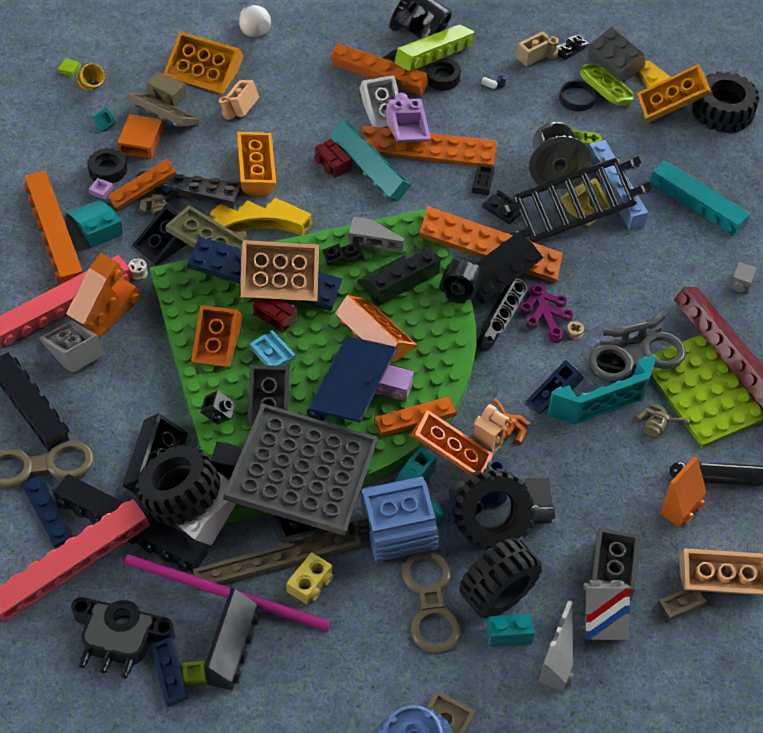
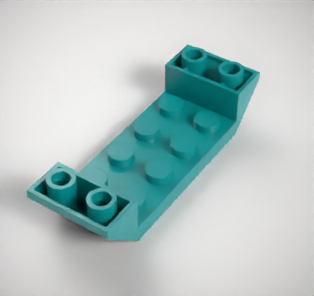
[547,355,656,425]

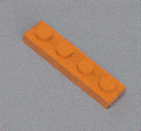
[108,158,177,211]
[374,397,457,437]

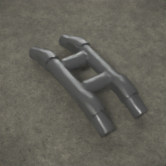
[600,313,665,347]

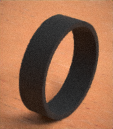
[559,80,596,112]

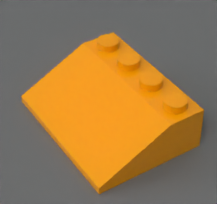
[163,31,244,94]

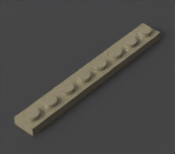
[193,528,361,591]

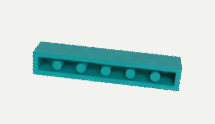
[329,120,412,201]
[650,160,750,236]

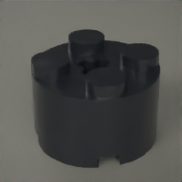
[439,258,481,303]

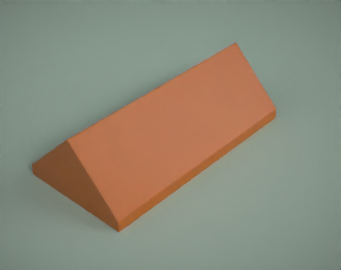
[410,410,493,477]

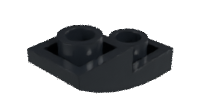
[557,35,589,60]
[322,241,365,266]

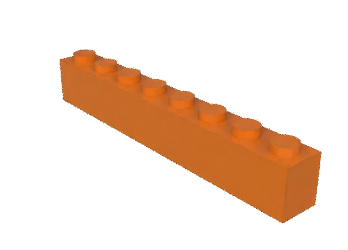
[23,170,83,284]

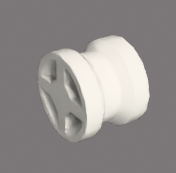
[128,258,148,281]

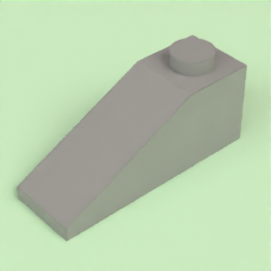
[349,217,404,253]

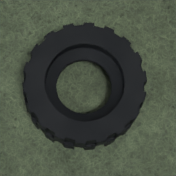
[425,57,461,91]
[87,148,127,183]

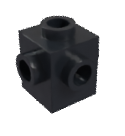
[200,390,235,425]

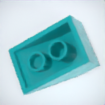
[67,199,123,248]

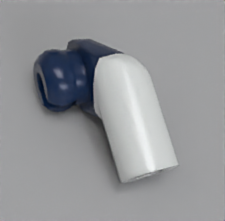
[481,76,506,89]

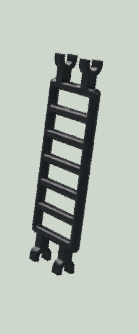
[499,156,652,243]

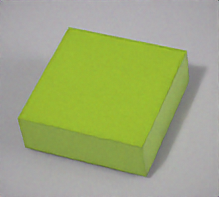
[58,58,81,77]
[182,661,206,685]

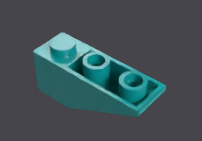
[394,447,437,482]

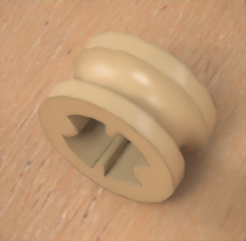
[567,321,584,339]

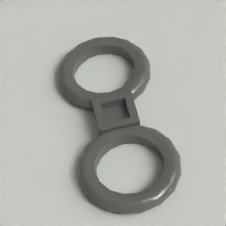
[588,332,686,382]

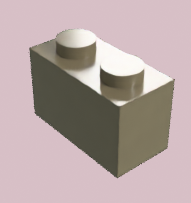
[146,71,186,107]

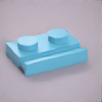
[249,330,296,366]

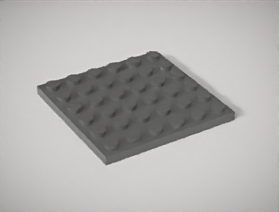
[223,403,378,536]

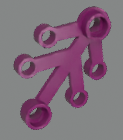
[520,284,573,343]

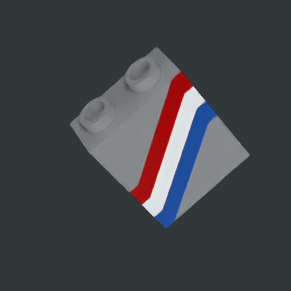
[582,580,630,640]

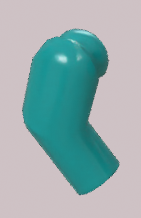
[431,500,444,524]

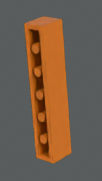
[330,43,428,96]

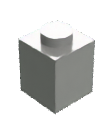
[730,262,756,294]

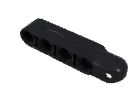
[476,279,527,352]

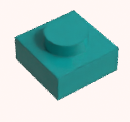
[92,108,116,131]

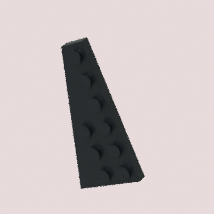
[136,171,242,208]

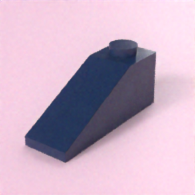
[525,360,584,414]

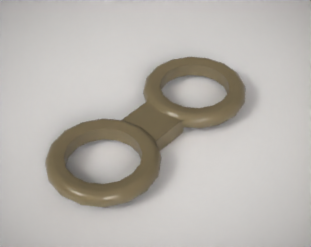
[0,441,94,488]
[402,551,461,654]

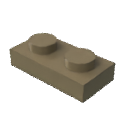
[658,589,706,621]

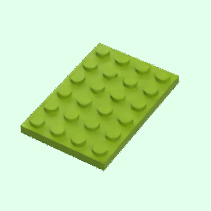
[650,334,763,448]

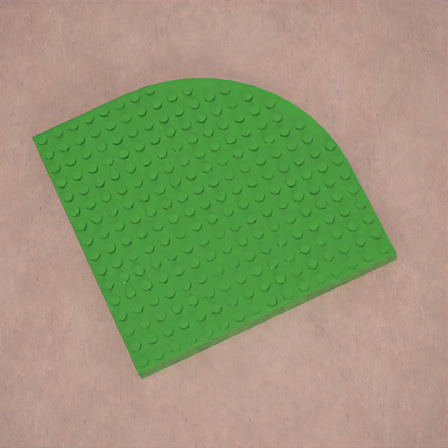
[150,209,476,524]

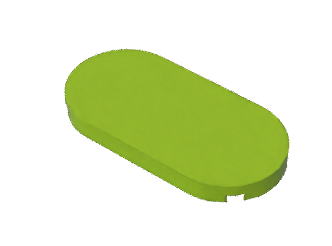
[580,63,634,106]

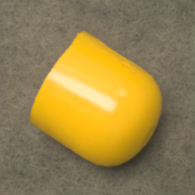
[77,63,104,90]

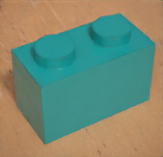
[486,614,535,647]

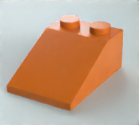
[191,305,242,367]
[660,456,706,528]

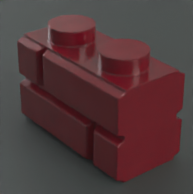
[314,139,352,178]
[253,298,297,333]

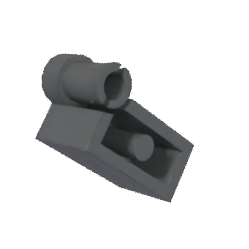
[524,478,555,523]

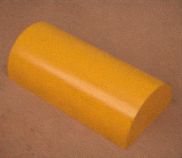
[637,64,712,123]
[237,132,276,196]

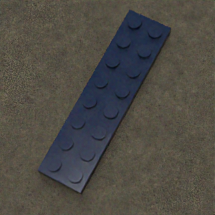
[187,236,342,311]

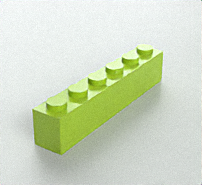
[395,24,475,71]

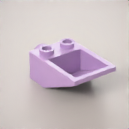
[385,93,431,142]

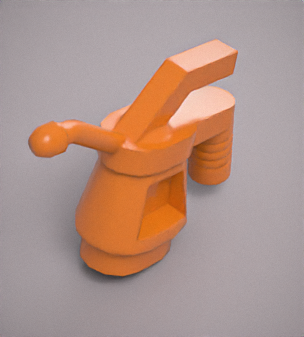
[492,399,530,445]

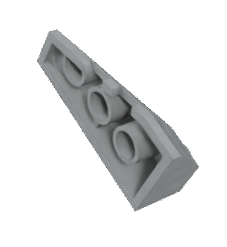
[538,600,574,692]

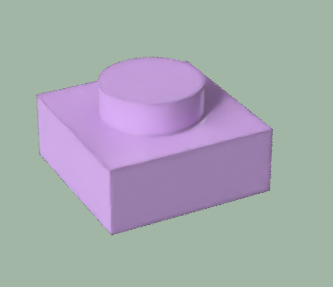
[88,178,113,200]

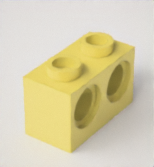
[286,552,333,605]

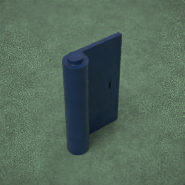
[307,337,397,423]

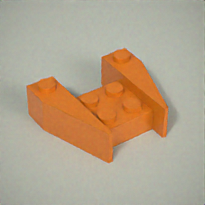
[66,253,141,339]

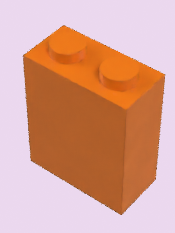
[117,114,164,159]

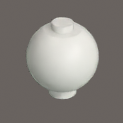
[239,5,271,38]

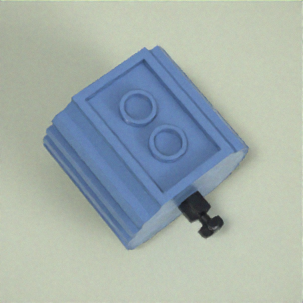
[348,477,439,562]

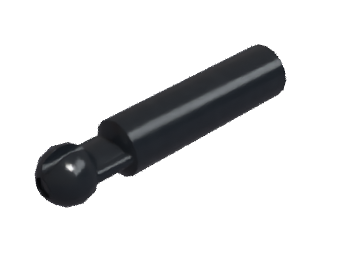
[670,462,763,486]

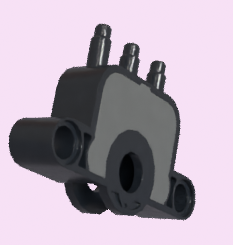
[71,597,175,679]

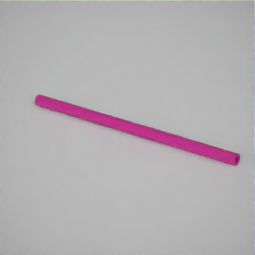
[124,554,331,632]

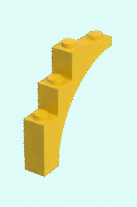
[209,198,311,236]

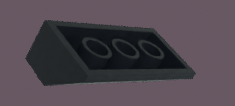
[475,232,543,304]
[357,247,441,305]
[122,413,188,495]
[204,588,260,691]

